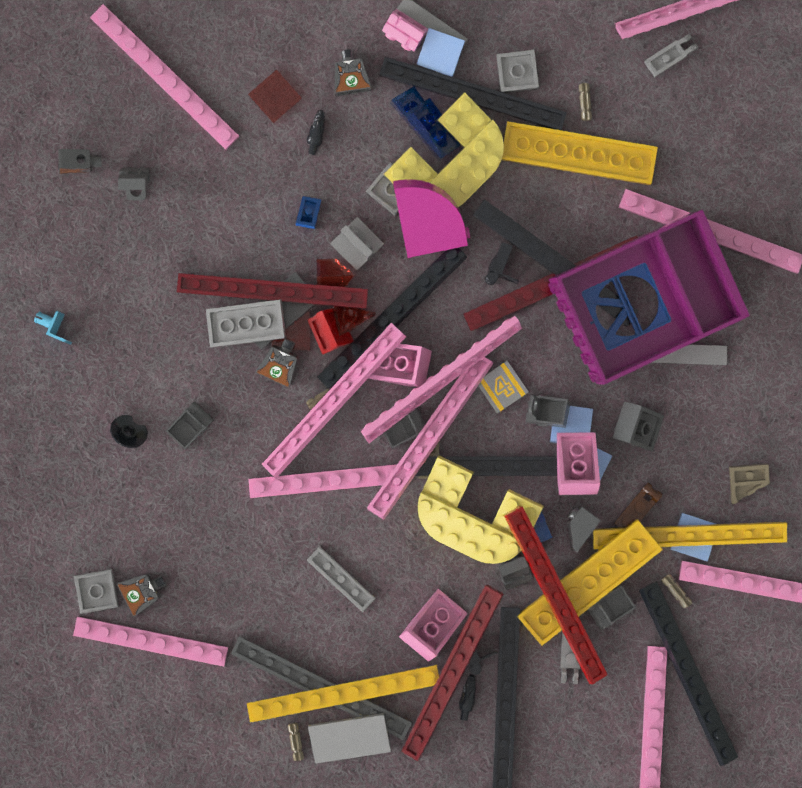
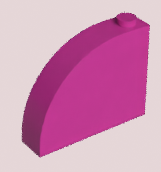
[393,179,470,258]

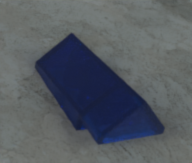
[390,87,461,161]

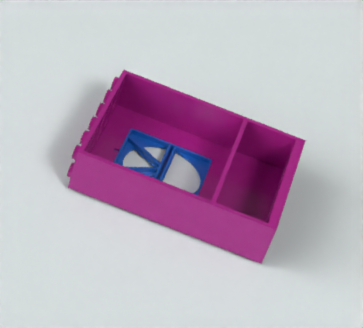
[548,210,750,385]

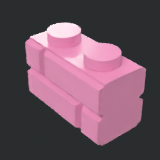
[382,9,428,51]

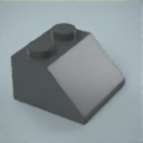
[612,402,664,452]
[567,506,600,552]

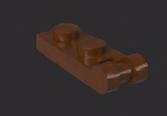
[614,482,663,528]

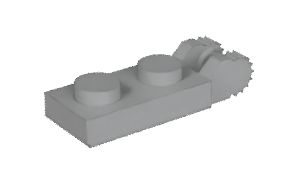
[644,34,698,78]
[560,631,580,684]

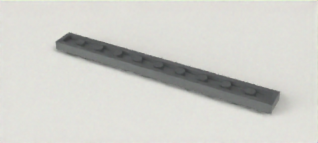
[231,636,412,740]

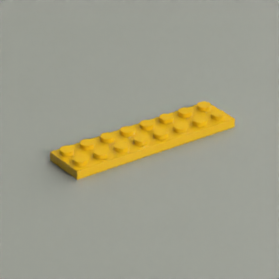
[502,121,658,185]
[517,519,662,646]

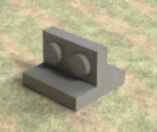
[330,217,384,271]

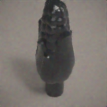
[307,110,325,155]
[459,674,476,721]

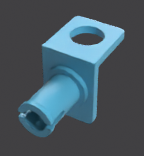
[34,311,72,345]

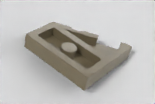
[729,463,770,504]

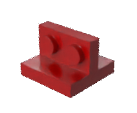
[307,307,354,355]

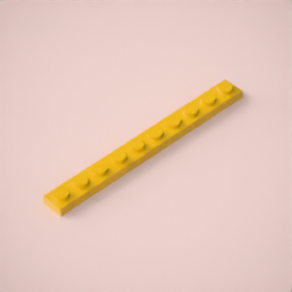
[593,522,787,549]
[247,665,439,723]

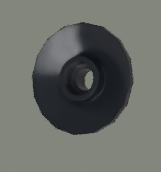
[110,415,148,448]

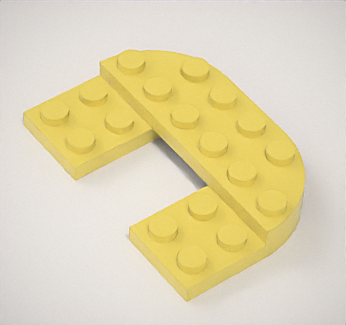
[384,93,504,207]
[418,456,544,564]

